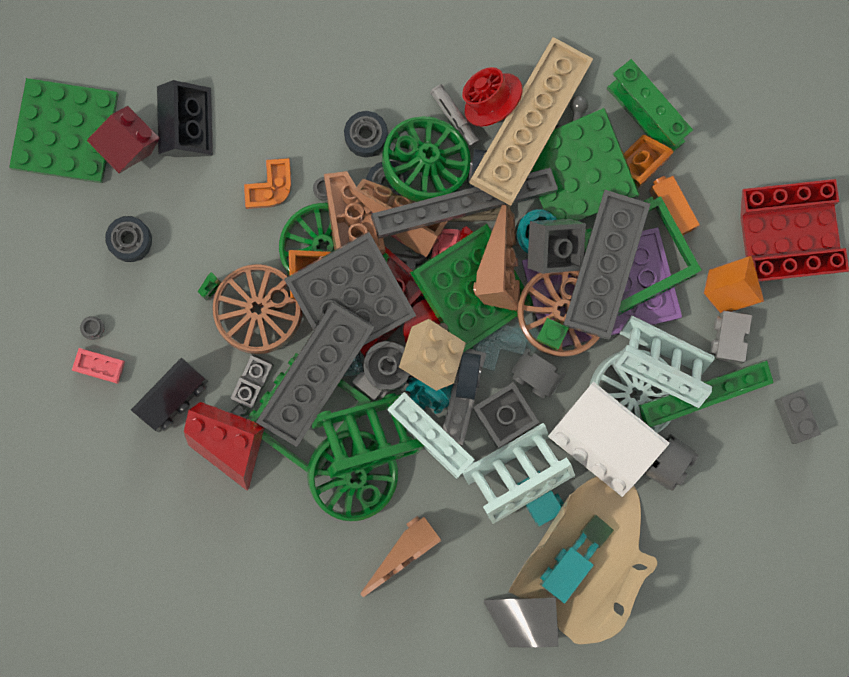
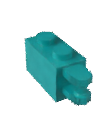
[539,533,599,604]

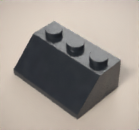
[157,80,213,157]
[131,357,208,432]

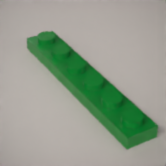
[638,361,774,428]

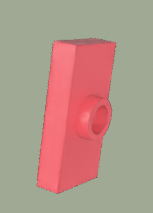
[72,348,125,384]

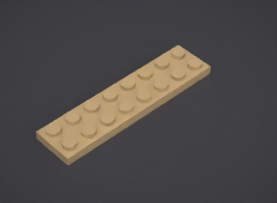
[469,37,593,206]

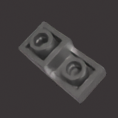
[231,354,274,408]

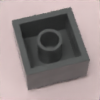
[528,219,586,274]
[473,382,539,449]

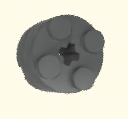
[364,341,411,392]
[511,348,566,399]
[644,434,699,491]

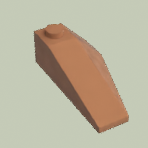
[324,171,385,254]
[353,179,449,257]
[474,205,520,311]
[360,516,441,597]

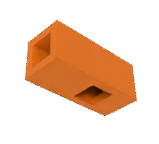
[649,176,700,235]

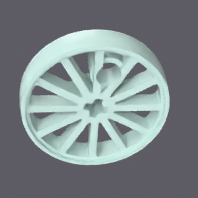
[590,349,671,433]

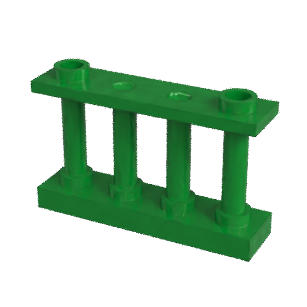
[607,59,693,152]
[312,393,424,478]

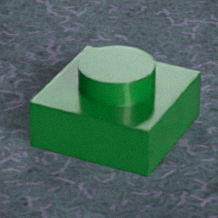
[536,318,569,351]

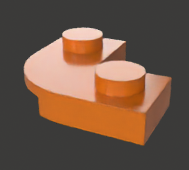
[244,158,291,209]

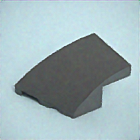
[484,597,559,648]

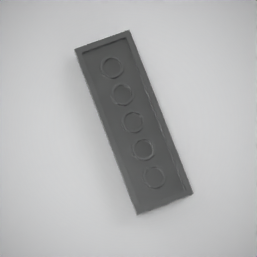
[563,190,650,340]
[256,301,374,447]

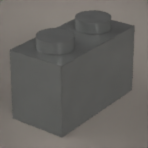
[775,390,821,444]

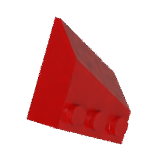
[183,402,264,490]

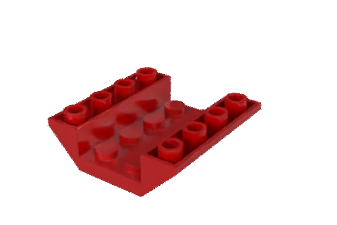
[740,179,849,282]

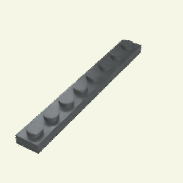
[371,168,558,239]

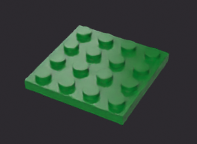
[9,78,119,183]
[530,108,640,221]
[410,224,533,352]

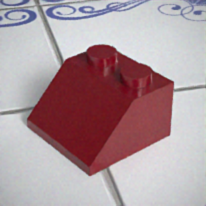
[87,105,159,174]

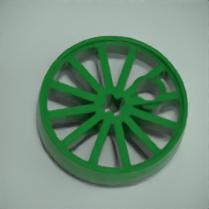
[382,116,471,202]
[279,203,334,276]
[307,430,398,521]

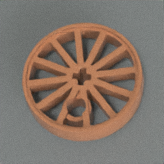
[213,264,303,354]
[517,271,600,357]

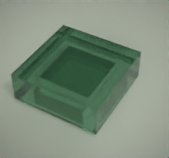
[580,514,614,548]

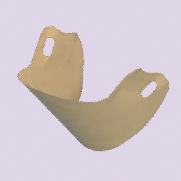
[508,476,657,644]

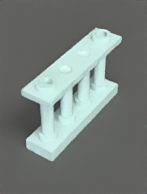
[614,316,715,408]
[387,392,475,479]
[462,423,575,524]

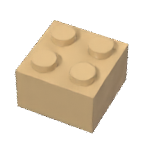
[399,319,466,391]

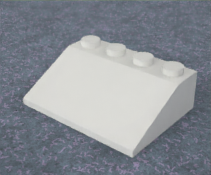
[548,382,669,497]

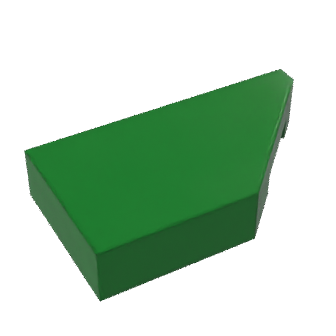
[197,272,221,300]

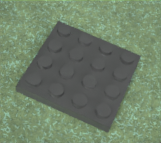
[284,231,416,345]

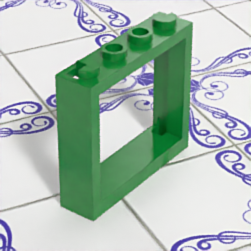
[584,196,702,316]
[247,353,371,478]

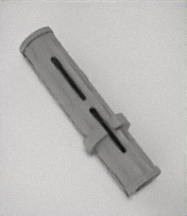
[430,84,480,149]

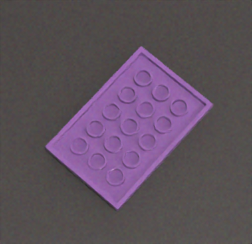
[522,227,682,350]

